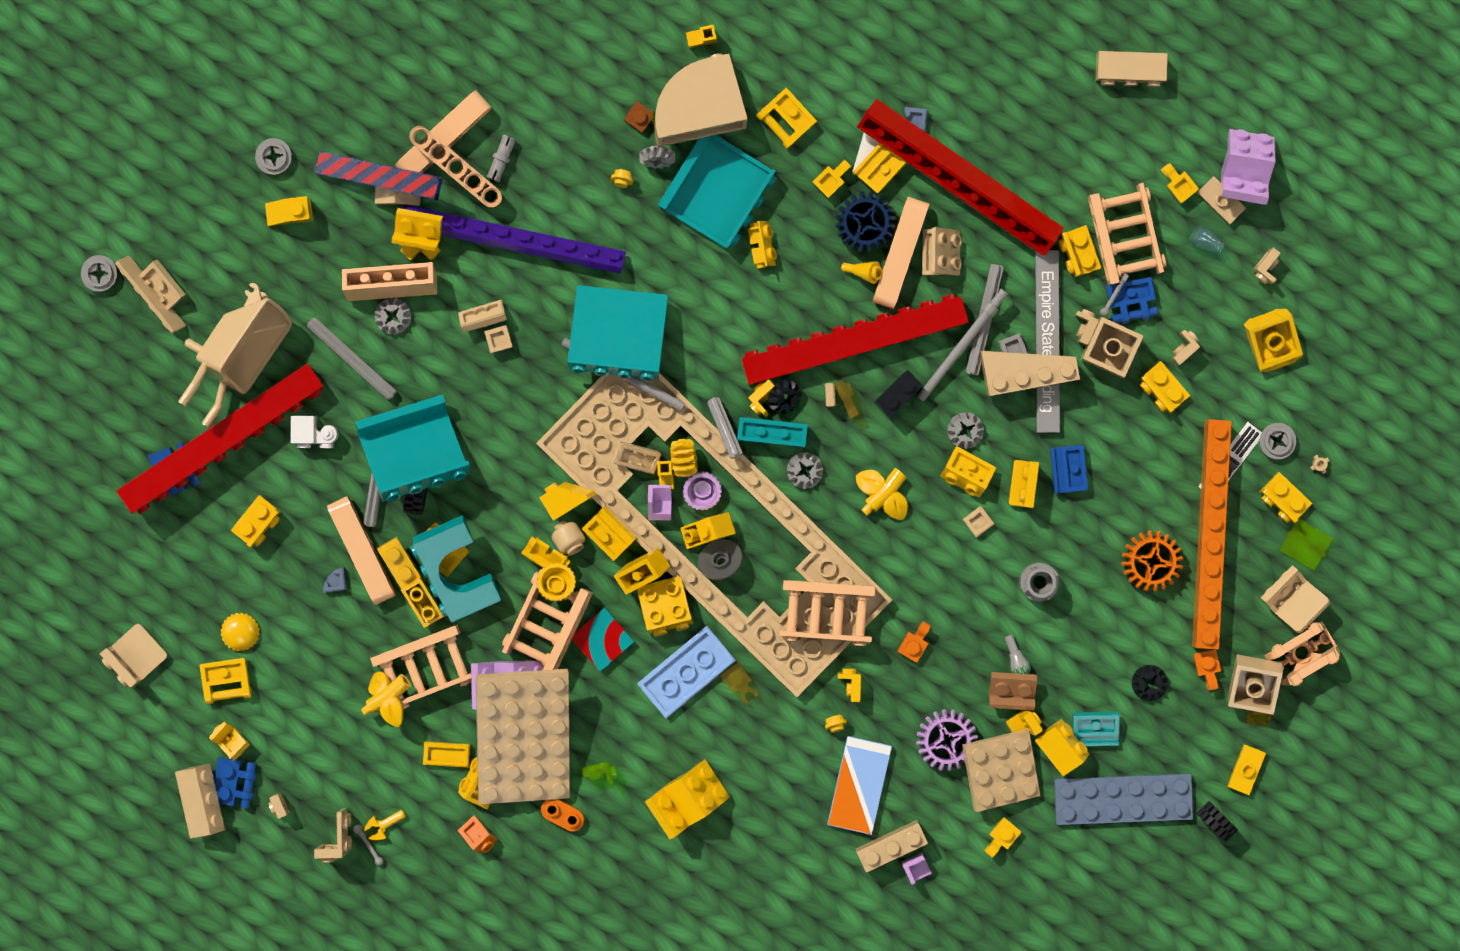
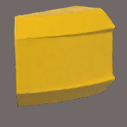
[1244,309,1303,372]

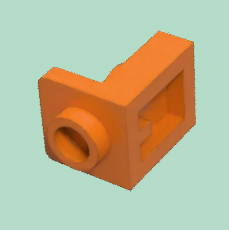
[457,815,498,854]

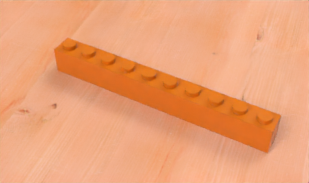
[1192,420,1232,649]

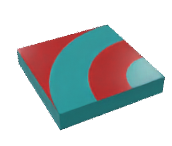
[572,607,634,671]

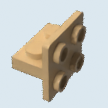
[922,227,962,276]

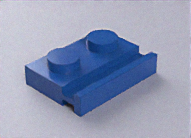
[1050,445,1088,493]

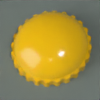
[536,563,576,602]
[221,613,260,652]

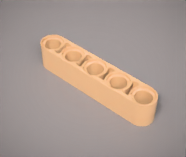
[395,90,492,182]
[409,126,502,207]
[872,197,929,309]
[327,496,396,606]

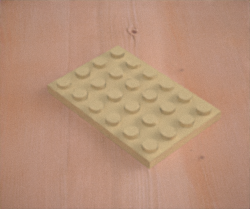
[476,669,570,804]

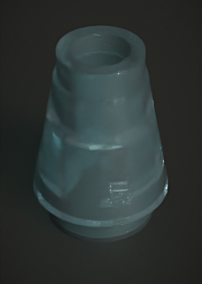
[1189,225,1225,254]

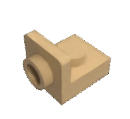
[1253,247,1280,284]
[1074,309,1099,346]
[1171,330,1200,366]

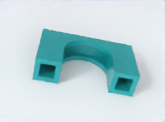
[411,515,501,622]

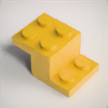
[645,759,730,840]

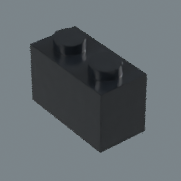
[874,369,923,418]

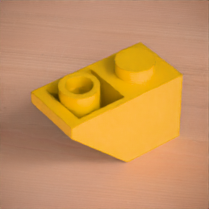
[680,512,736,549]

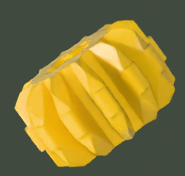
[670,439,698,478]

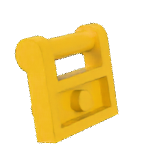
[756,88,817,149]
[199,657,252,704]

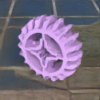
[916,709,978,771]

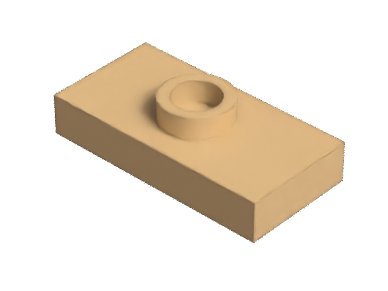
[1197,176,1246,224]
[458,300,507,333]
[611,441,661,474]

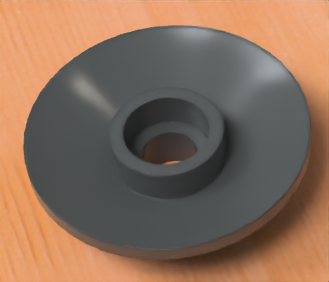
[698,539,743,580]

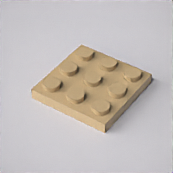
[962,729,1040,812]

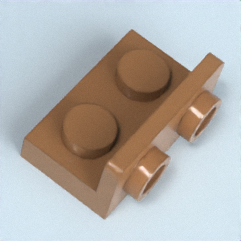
[989,672,1037,710]

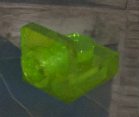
[582,761,617,786]

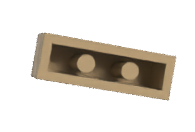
[1095,51,1168,87]
[175,764,225,838]
[855,820,928,872]

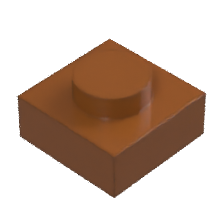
[624,101,655,133]

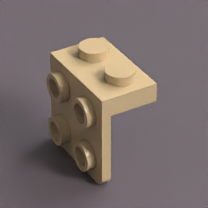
[1261,565,1330,633]
[100,624,167,688]
[314,808,352,862]

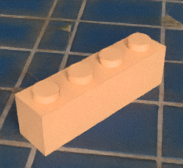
[342,262,437,301]

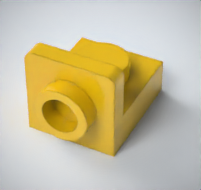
[838,668,861,702]

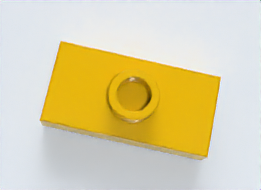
[1227,744,1266,795]

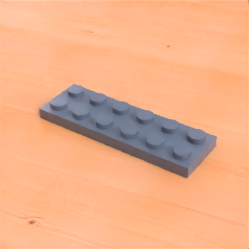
[1054,773,1193,825]

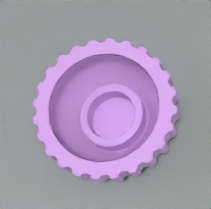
[683,471,722,510]

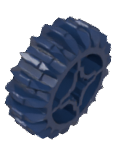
[835,191,896,253]

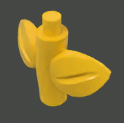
[856,468,908,520]
[361,671,411,727]

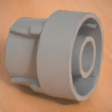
[1019,563,1059,602]

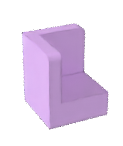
[648,485,672,520]
[901,852,932,885]

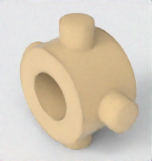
[1310,455,1330,474]

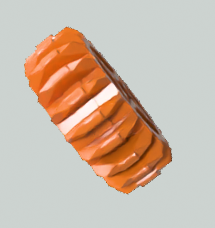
[1121,530,1183,592]

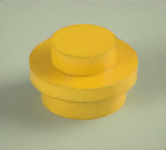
[611,169,634,188]
[825,715,847,733]

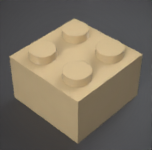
[1080,317,1143,378]
[1228,654,1283,715]

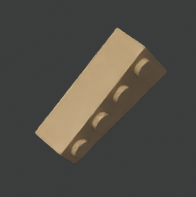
[980,351,1080,396]

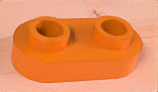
[541,799,584,831]

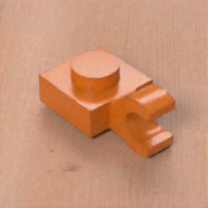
[897,621,931,663]
[1193,649,1221,691]

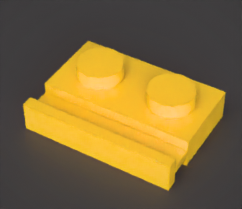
[853,143,908,195]
[582,506,637,561]

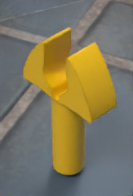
[364,810,406,840]

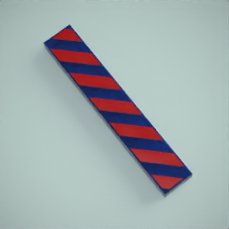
[314,151,443,201]

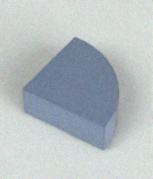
[904,107,927,131]
[323,567,347,593]

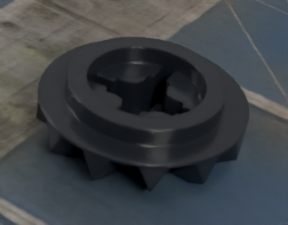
[768,380,802,415]
[1132,665,1168,701]

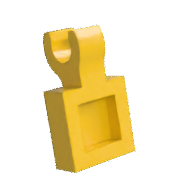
[812,160,851,198]
[1160,163,1199,204]
[984,817,1021,858]

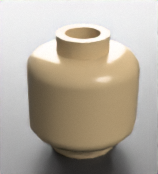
[551,521,585,556]

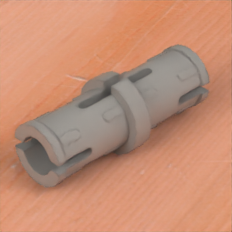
[486,135,516,182]

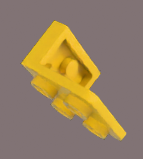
[637,577,693,637]

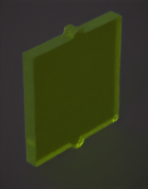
[1279,518,1333,570]

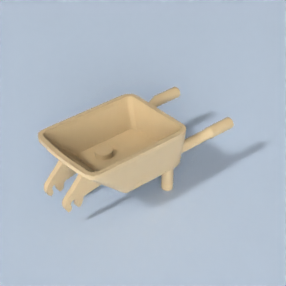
[178,283,292,428]

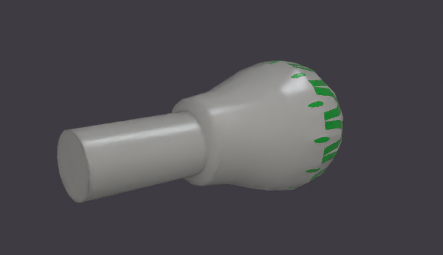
[1004,634,1031,674]

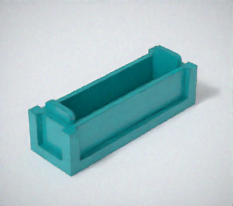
[737,417,808,447]

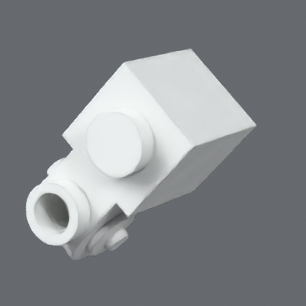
[291,416,339,448]

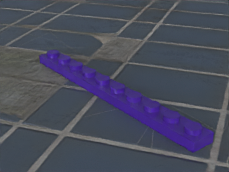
[403,205,626,274]

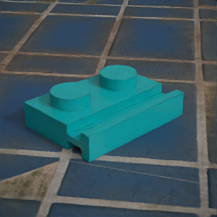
[1073,711,1119,746]

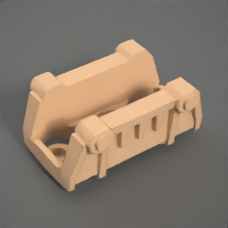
[1264,621,1340,686]

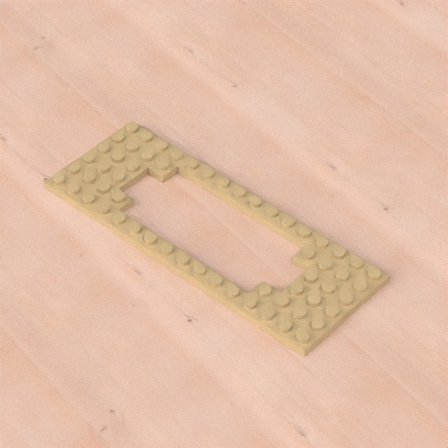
[536,373,892,697]

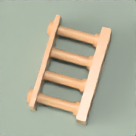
[1088,183,1166,285]
[502,569,593,670]
[780,580,875,646]
[370,625,472,709]

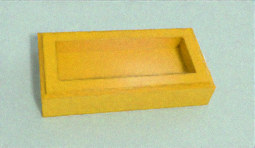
[423,741,470,767]

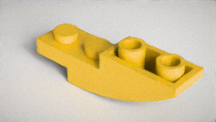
[377,537,444,628]

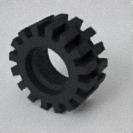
[403,488,428,515]
[1196,801,1238,843]

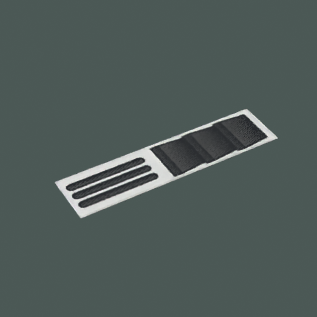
[1198,422,1262,489]

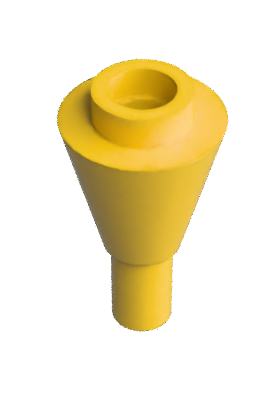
[841,261,882,284]

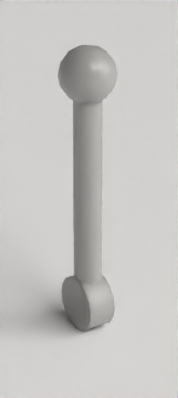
[1100,273,1129,317]
[354,824,383,866]

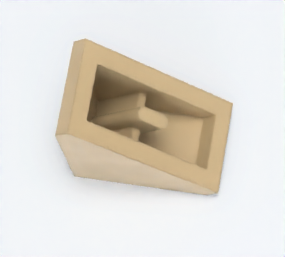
[375,181,421,206]

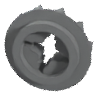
[255,138,292,175]
[639,146,676,169]
[81,255,118,292]
[375,298,411,334]
[948,412,984,449]
[1259,423,1296,459]
[787,452,823,489]

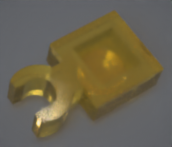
[834,380,859,419]
[720,662,758,704]

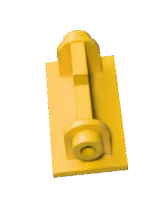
[748,221,777,269]
[521,536,570,568]

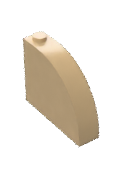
[654,53,747,147]

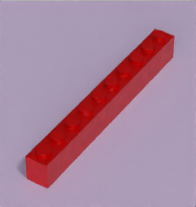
[857,98,1064,256]
[741,294,969,385]
[116,363,325,515]

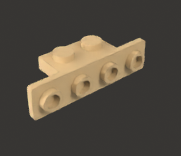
[115,256,186,333]

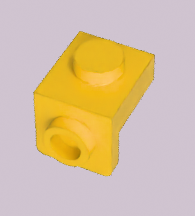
[748,380,774,417]
[1006,710,1043,736]
[209,722,250,761]

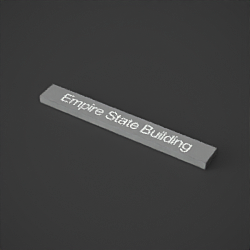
[1035,250,1060,433]

